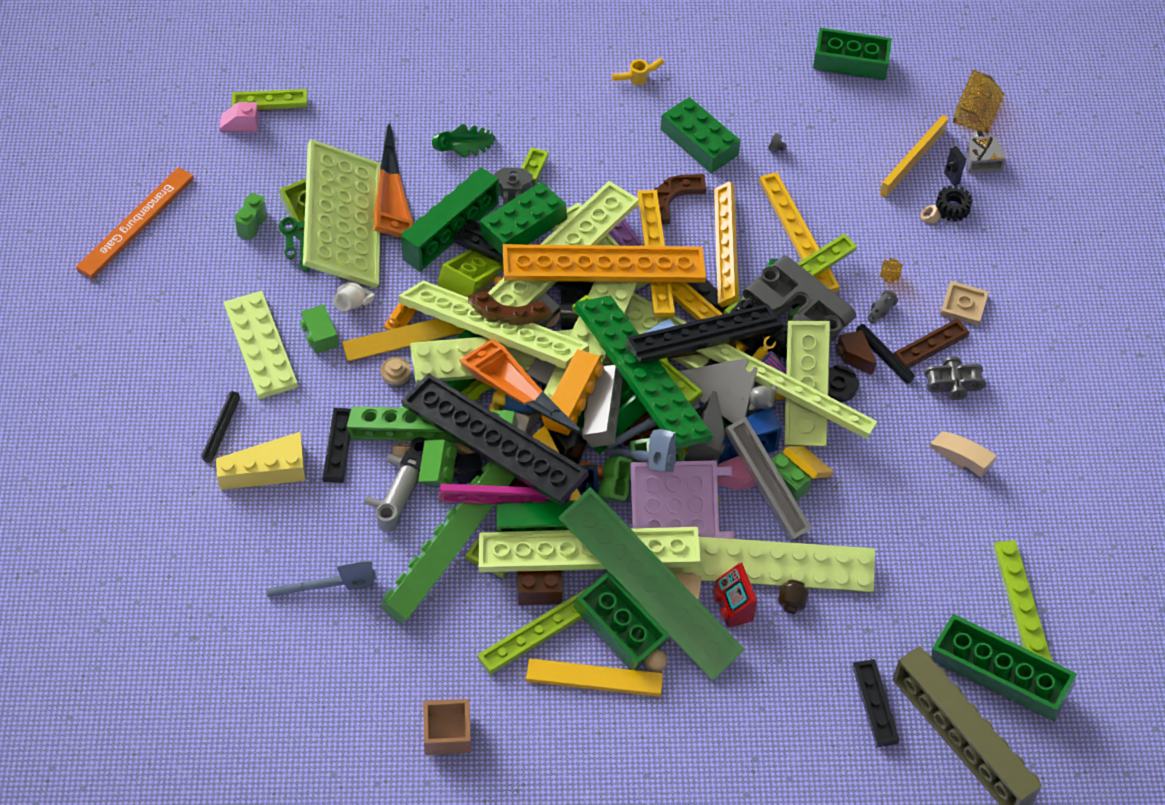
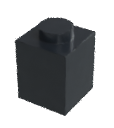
[453,453,483,485]

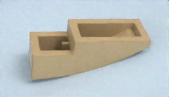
[929,431,997,478]

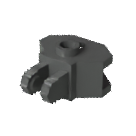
[494,167,533,205]

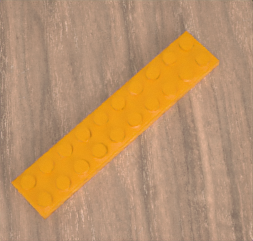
[503,244,706,283]

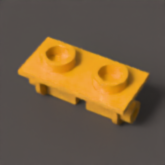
[383,303,417,330]

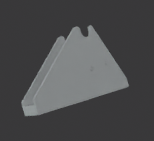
[680,358,763,423]

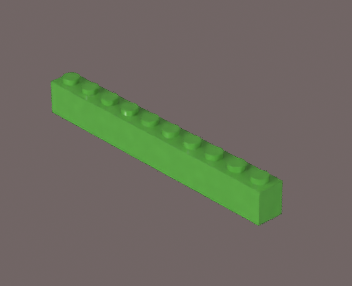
[380,460,515,624]

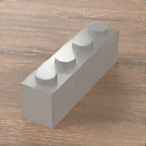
[581,365,624,447]

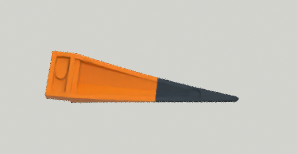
[373,123,413,238]
[460,340,581,434]

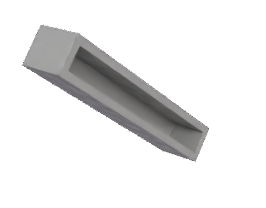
[724,416,812,541]

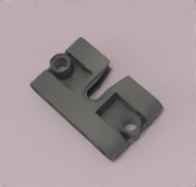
[743,255,856,342]

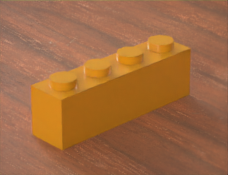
[542,349,604,435]

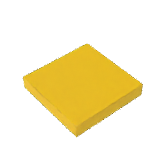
[783,446,834,479]

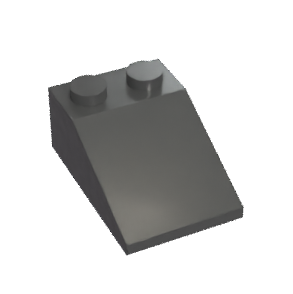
[684,391,725,461]

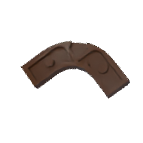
[654,174,706,224]
[468,291,552,325]

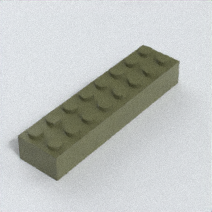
[892,646,1042,805]

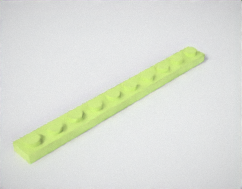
[696,343,878,439]

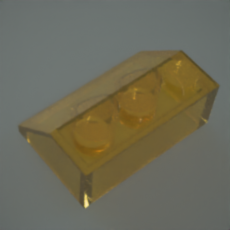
[953,70,1005,134]

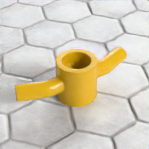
[612,58,664,85]

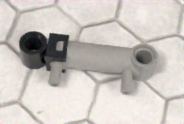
[365,437,428,532]

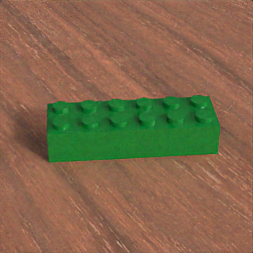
[401,167,499,272]
[932,614,1077,722]

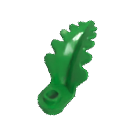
[432,124,496,158]

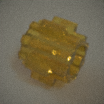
[880,258,903,283]

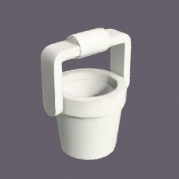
[334,282,375,312]

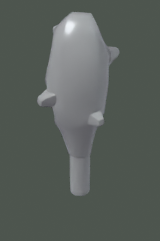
[749,385,777,410]

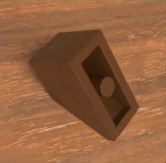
[836,330,876,374]

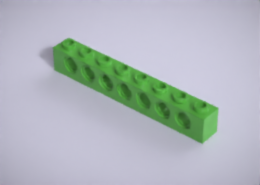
[347,406,518,442]

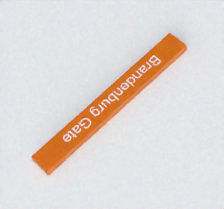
[76,167,194,279]

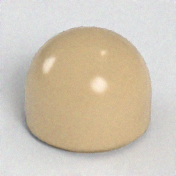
[920,205,941,224]
[392,442,410,458]
[645,649,667,673]

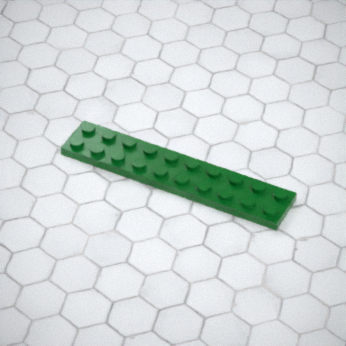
[574,295,713,449]
[558,487,745,681]

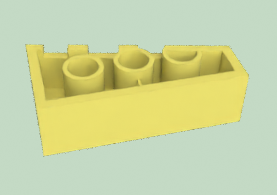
[216,432,306,490]

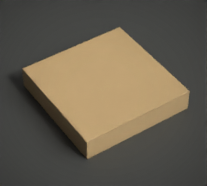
[940,281,989,326]

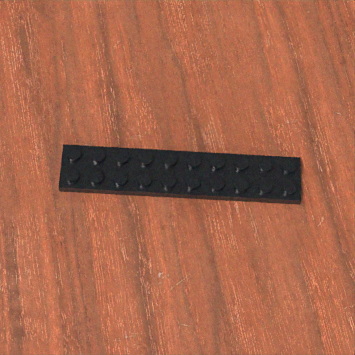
[401,373,589,506]

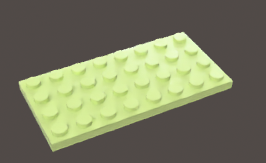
[303,139,381,288]

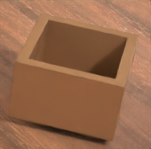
[423,699,471,755]

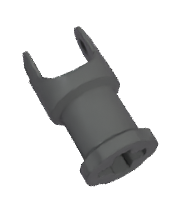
[867,290,898,323]

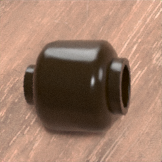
[778,580,809,614]

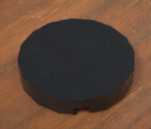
[828,365,859,402]

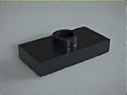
[944,146,966,186]

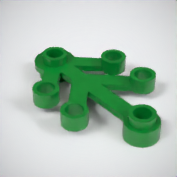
[279,217,311,272]

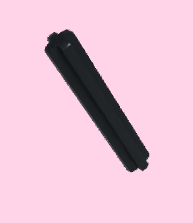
[856,324,915,384]
[201,391,240,463]

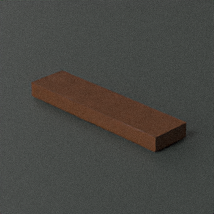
[894,318,970,368]

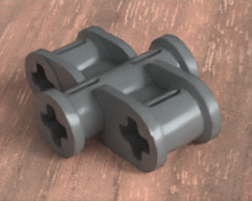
[924,356,986,400]

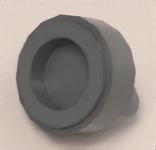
[768,133,787,153]

